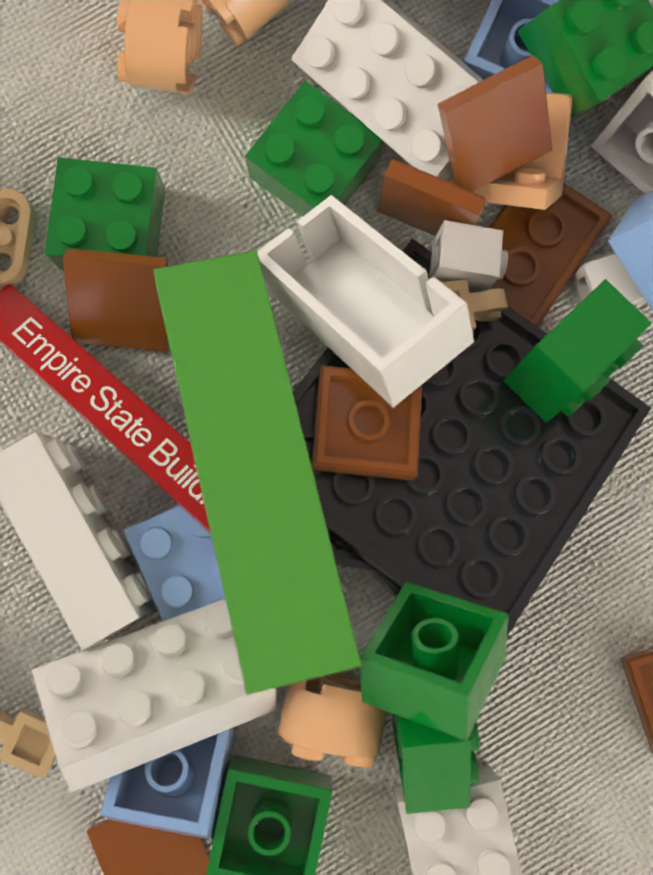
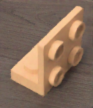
[450,92,572,210]

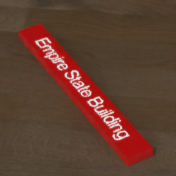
[0,284,210,534]

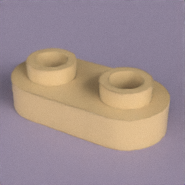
[0,189,36,288]

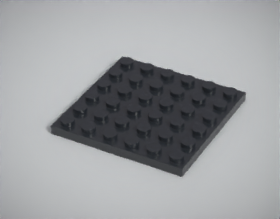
[293,238,651,636]

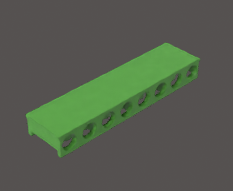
[153,250,361,695]

